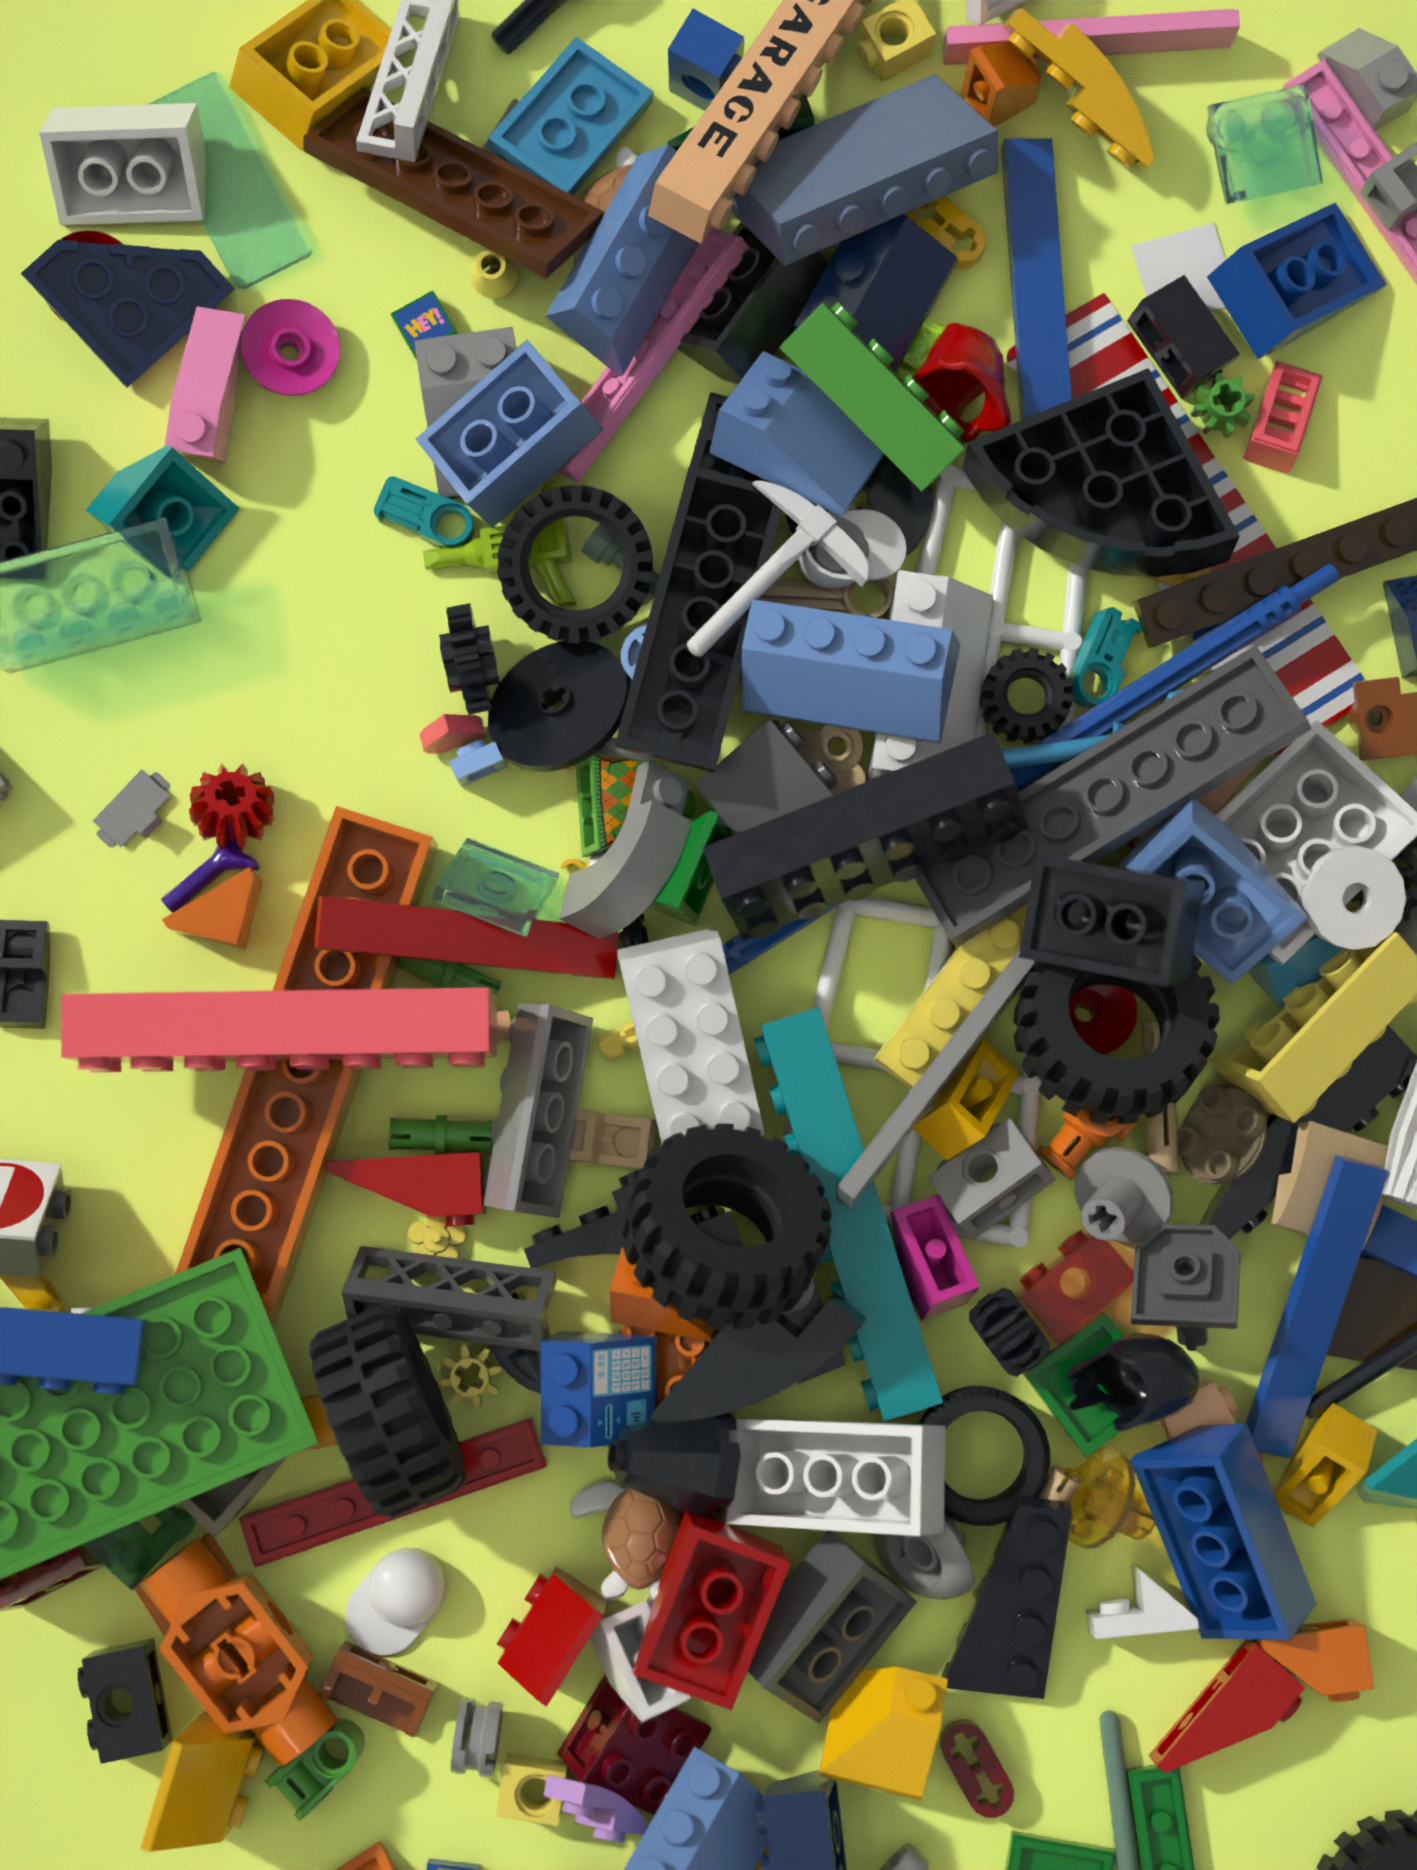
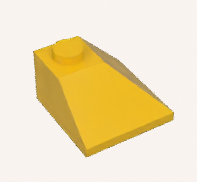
[818,1666,948,1801]

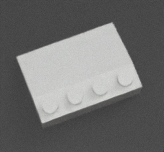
[1216,720,1417,966]

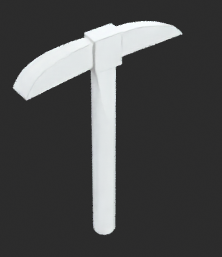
[687,481,869,657]

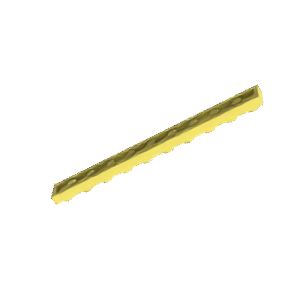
[873,681,1193,1090]

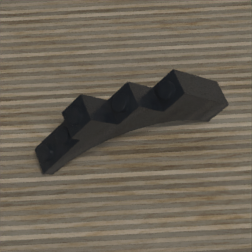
[524,1168,846,1384]

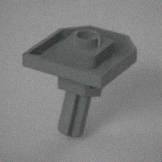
[1130,1224,1241,1351]

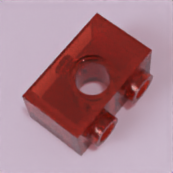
[1015,1229,1134,1344]

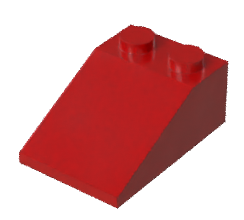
[632,1512,791,1711]

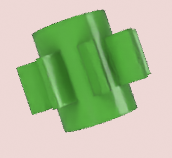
[1190,373,1255,439]

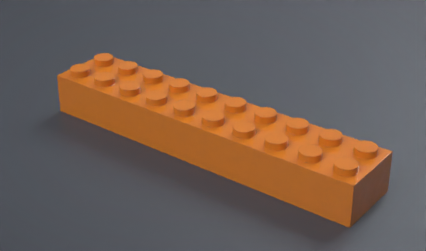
[175,806,438,1324]

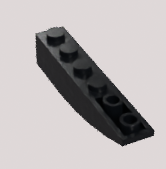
[1199,1025,1417,1240]

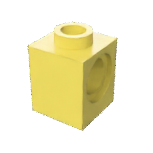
[856,0,936,82]
[496,1753,576,1826]

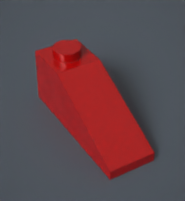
[326,1152,487,1226]
[1148,1639,1306,1773]

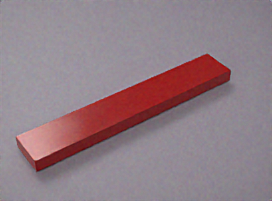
[314,896,619,979]
[239,1417,548,1568]

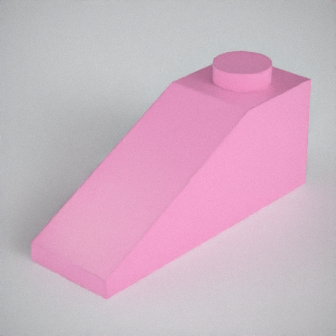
[164,307,247,463]

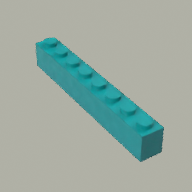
[753,1007,943,1421]

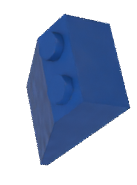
[1207,202,1387,359]

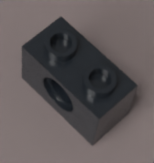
[77,1638,173,1764]

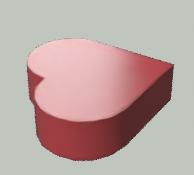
[420,714,486,754]

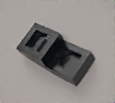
[0,920,50,1029]

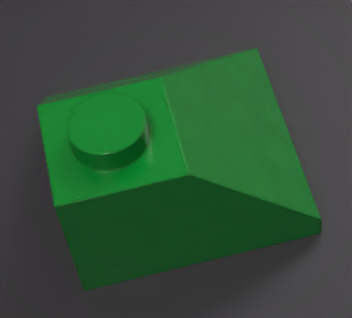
[648,810,734,926]

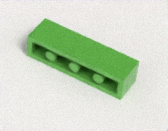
[779,300,965,491]

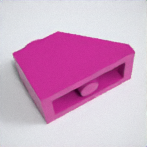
[891,1194,980,1321]

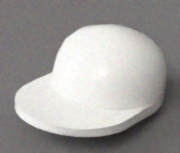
[797,509,907,590]
[345,1547,446,1655]

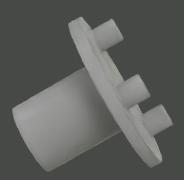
[1075,1147,1173,1243]

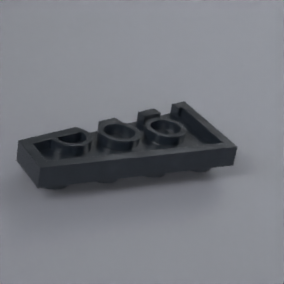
[941,1496,1072,1699]

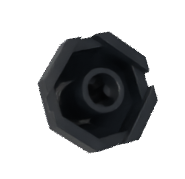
[607,1413,741,1521]

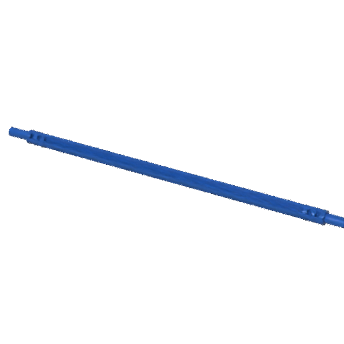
[722,563,1340,976]

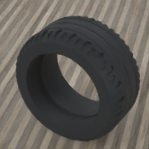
[918,1386,1050,1526]

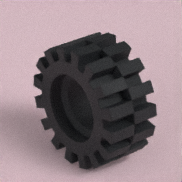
[980,648,1074,744]

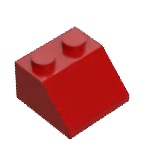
[496,1567,607,1707]

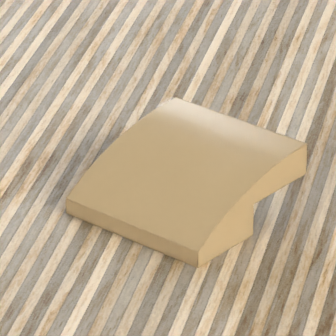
[1271,1121,1388,1250]

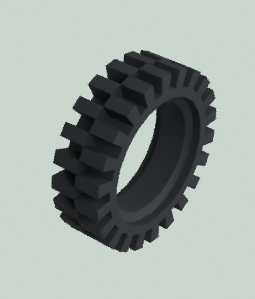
[497,485,653,643]

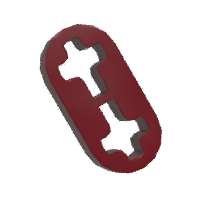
[940,1719,1014,1818]

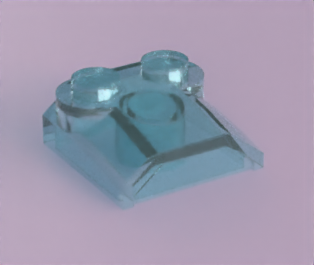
[1206,84,1323,205]

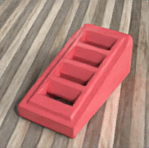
[1243,361,1323,473]

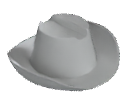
[875,1514,975,1600]

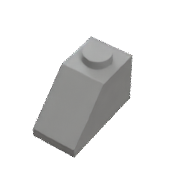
[1317,28,1417,131]

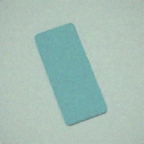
[149,72,313,290]

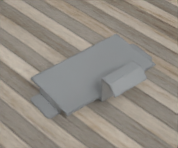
[93,769,170,847]

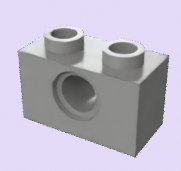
[927,1117,1056,1239]

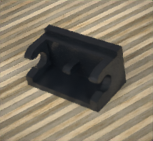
[1127,275,1240,400]

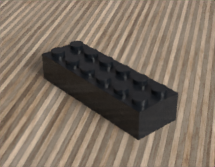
[703,732,1028,941]

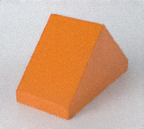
[162,867,263,949]

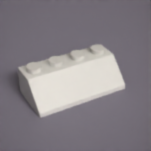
[868,570,993,779]

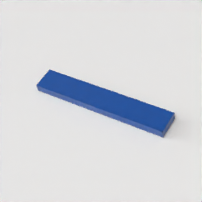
[1001,139,1072,420]
[1246,1155,1389,1459]

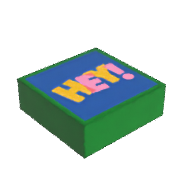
[390,290,457,360]

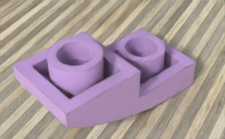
[543,1775,649,1842]

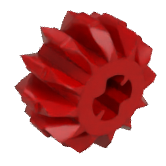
[189,763,275,850]

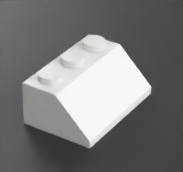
[39,103,205,225]

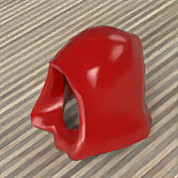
[913,323,1011,443]

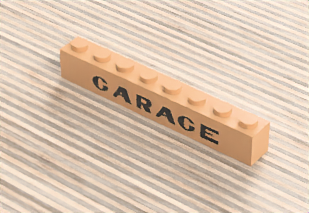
[648,0,876,244]

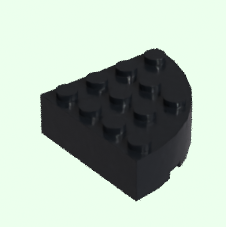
[963,368,1240,577]

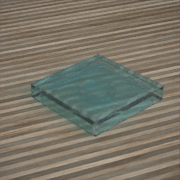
[432,837,560,936]

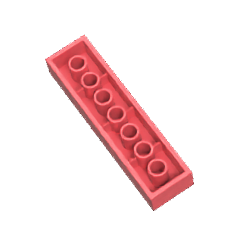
[61,988,497,1073]

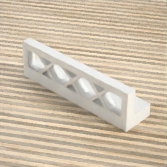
[356,0,460,162]

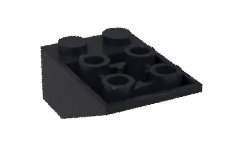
[0,417,52,578]

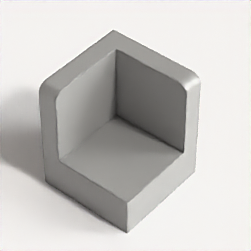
[1360,142,1417,230]

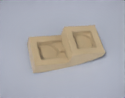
[569,1110,658,1169]

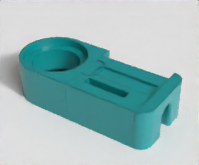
[373,476,475,548]
[1068,607,1142,708]

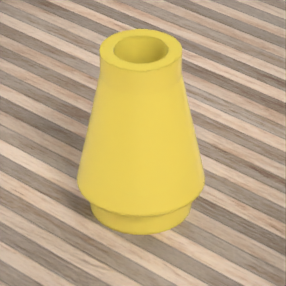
[470,249,518,299]

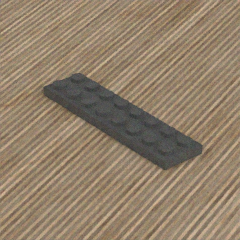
[915,645,1312,947]

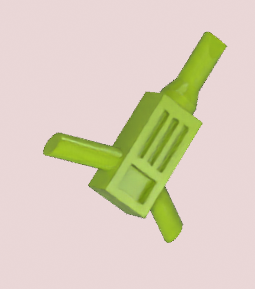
[423,482,577,607]

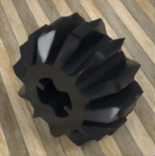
[969,1287,1050,1377]

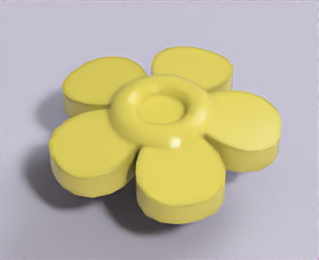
[407,1216,466,1258]

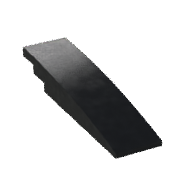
[615,392,782,773]

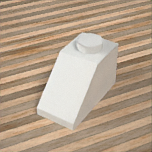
[589,1601,691,1722]

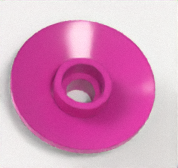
[240,299,340,396]

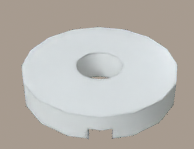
[1301,846,1406,950]

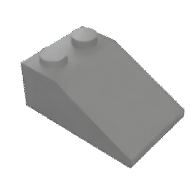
[414,326,517,499]

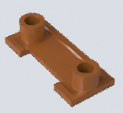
[1348,677,1417,761]

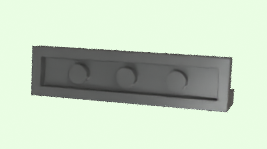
[341,1246,557,1351]

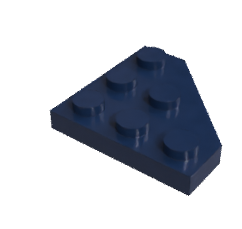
[21,240,235,388]

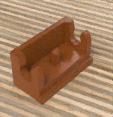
[319,1641,439,1738]

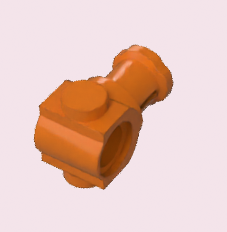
[1036,1109,1139,1181]

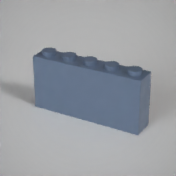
[731,74,999,266]

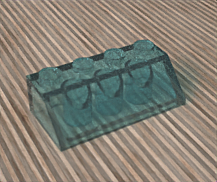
[0,518,202,674]

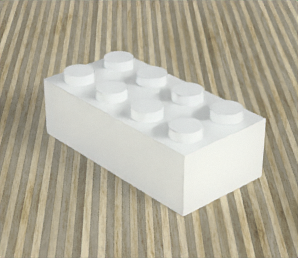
[617,927,765,1143]
[726,1418,945,1536]

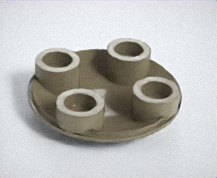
[1177,1084,1267,1184]

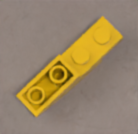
[1002,8,1154,169]

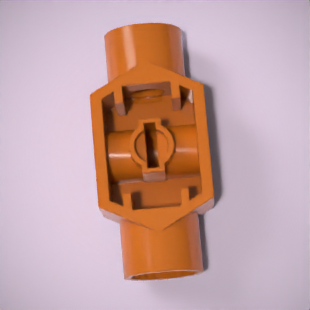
[139,1537,338,1767]

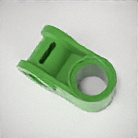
[265,1719,365,1821]

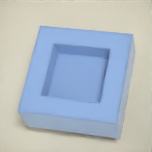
[449,740,507,787]

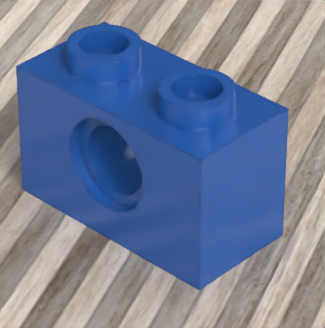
[668,8,744,111]

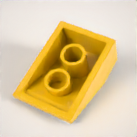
[229,0,400,151]
[140,1711,265,1852]

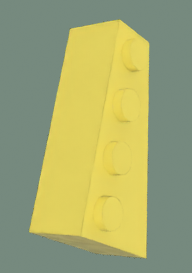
[1208,932,1417,1123]

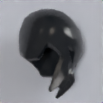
[1067,1332,1200,1431]

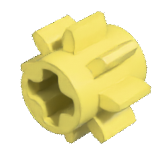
[439,1343,503,1408]

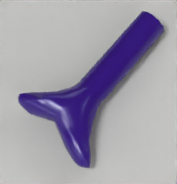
[161,841,260,913]

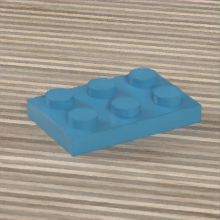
[487,37,654,195]

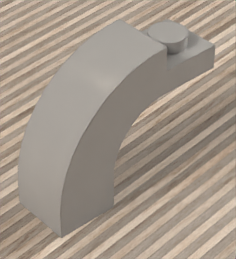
[559,760,692,939]

